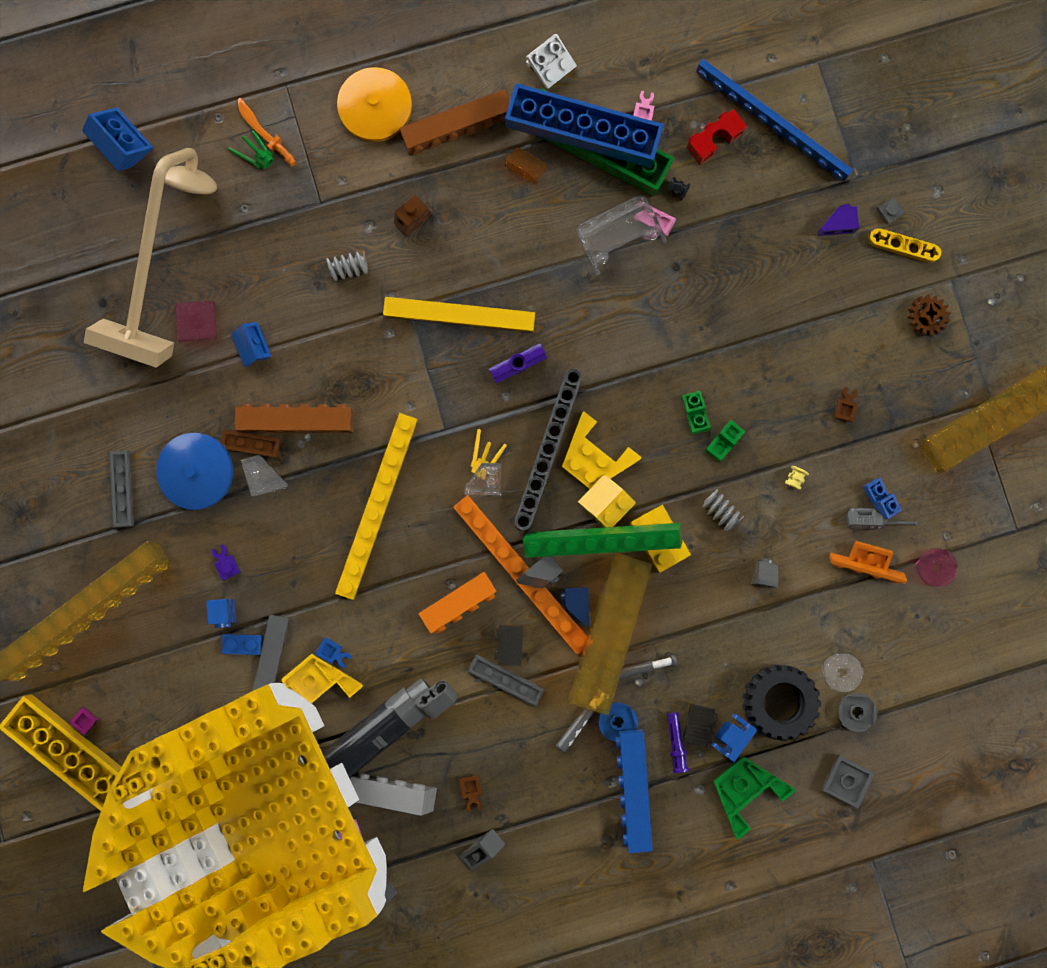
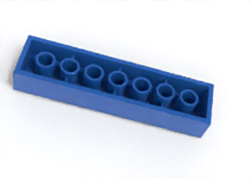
[505,83,664,168]

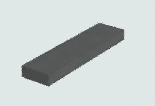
[109,450,134,528]
[253,615,290,691]
[467,654,545,706]

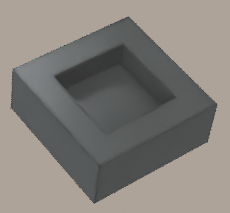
[877,198,904,225]

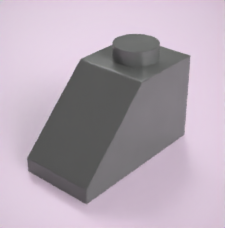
[516,556,563,588]
[751,558,778,588]
[459,829,505,871]

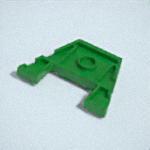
[713,756,796,840]

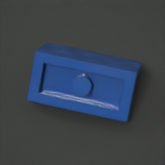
[231,322,271,367]

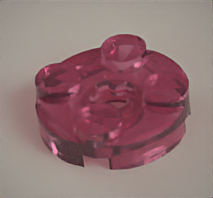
[916,548,958,586]

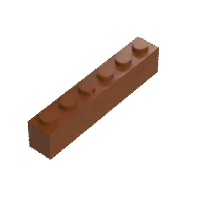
[400,89,510,155]
[235,404,353,433]

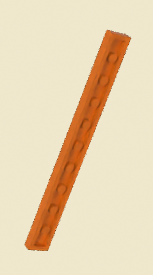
[453,495,592,655]

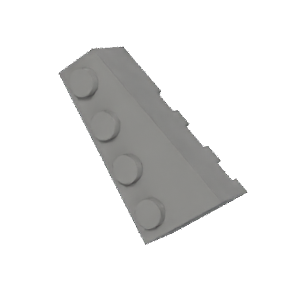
[350,773,437,816]

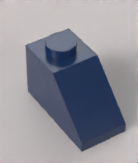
[561,587,590,627]

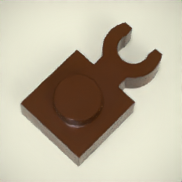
[833,387,858,423]
[459,774,482,812]

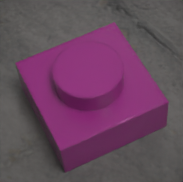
[70,707,99,735]

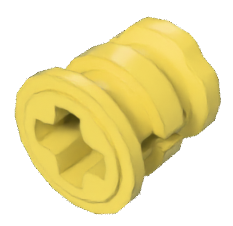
[785,466,809,490]

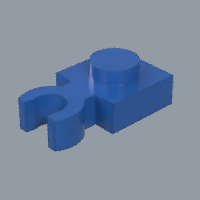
[315,636,352,668]

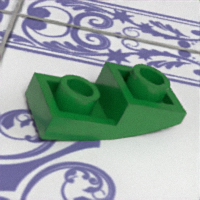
[682,391,711,435]

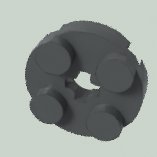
[837,693,878,732]

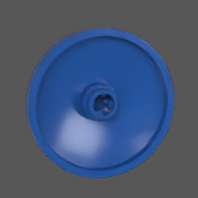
[157,433,233,510]

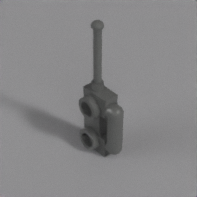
[846,508,918,531]

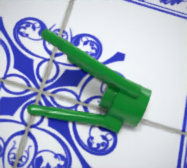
[228,130,274,169]

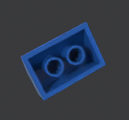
[82,107,154,171]

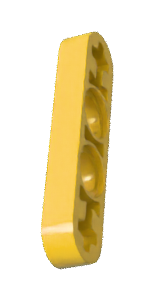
[868,228,941,263]

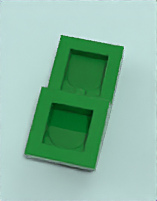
[705,420,745,463]

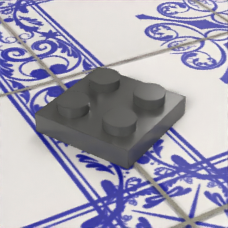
[821,754,875,808]

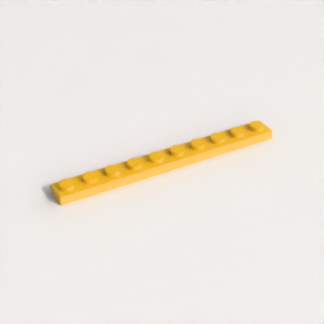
[335,413,418,600]

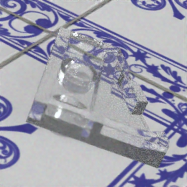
[241,455,288,497]

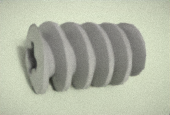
[327,250,368,281]
[702,489,744,531]

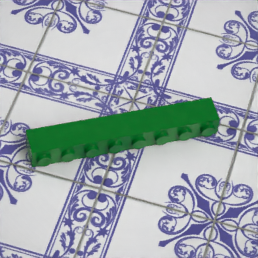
[523,523,683,558]

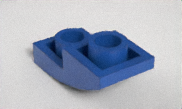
[863,478,902,519]

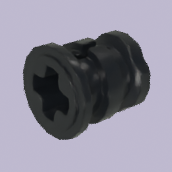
[666,177,690,201]

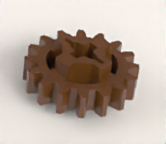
[907,294,951,337]

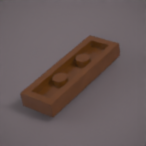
[221,430,281,458]

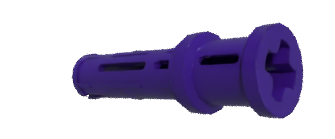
[666,712,690,773]

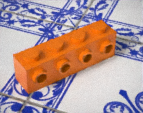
[418,572,497,634]

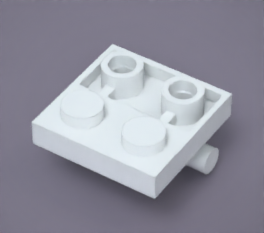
[525,34,577,89]

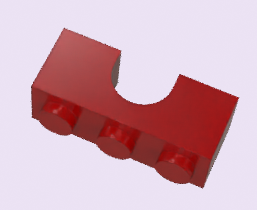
[687,109,747,165]

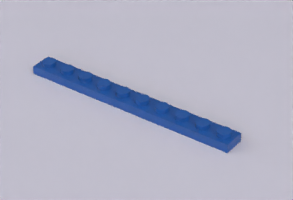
[696,59,853,181]

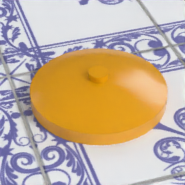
[337,67,412,142]

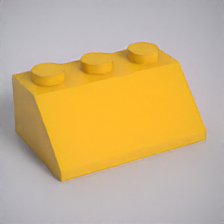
[629,505,691,573]

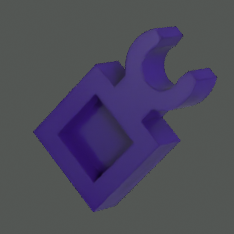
[211,544,241,581]

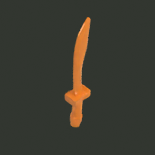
[238,98,297,167]

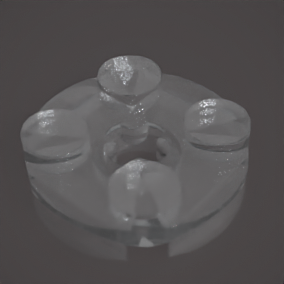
[823,653,864,692]

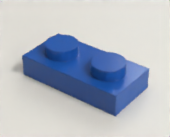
[222,634,263,655]

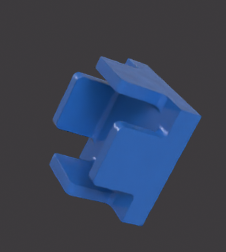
[711,713,757,762]

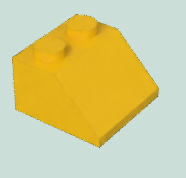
[578,474,636,528]

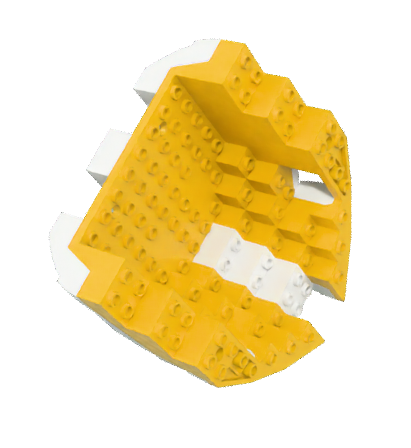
[83,683,387,968]

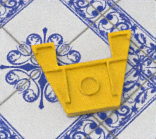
[562,411,642,489]
[282,654,364,704]

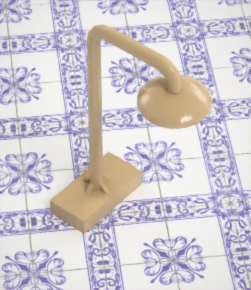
[84,148,217,367]

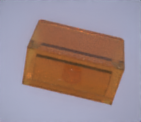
[505,147,548,185]

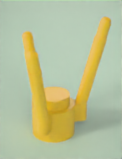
[470,429,507,477]

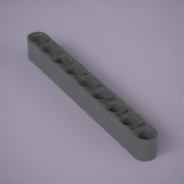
[515,368,582,531]

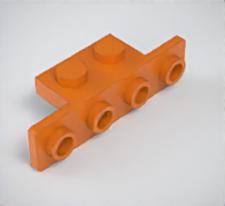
[829,541,907,584]

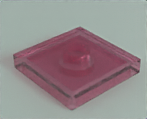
[176,301,217,342]

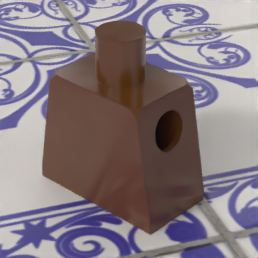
[394,195,433,237]

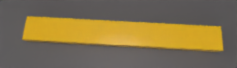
[383,297,535,332]

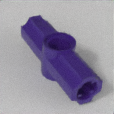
[489,344,547,384]

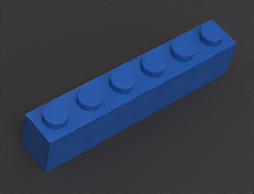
[615,729,653,853]

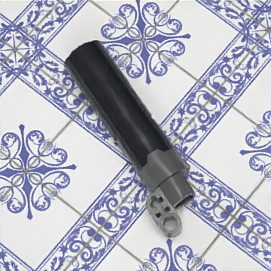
[322,677,458,778]

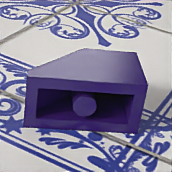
[817,204,859,236]

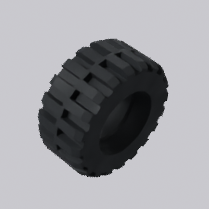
[742,665,821,741]

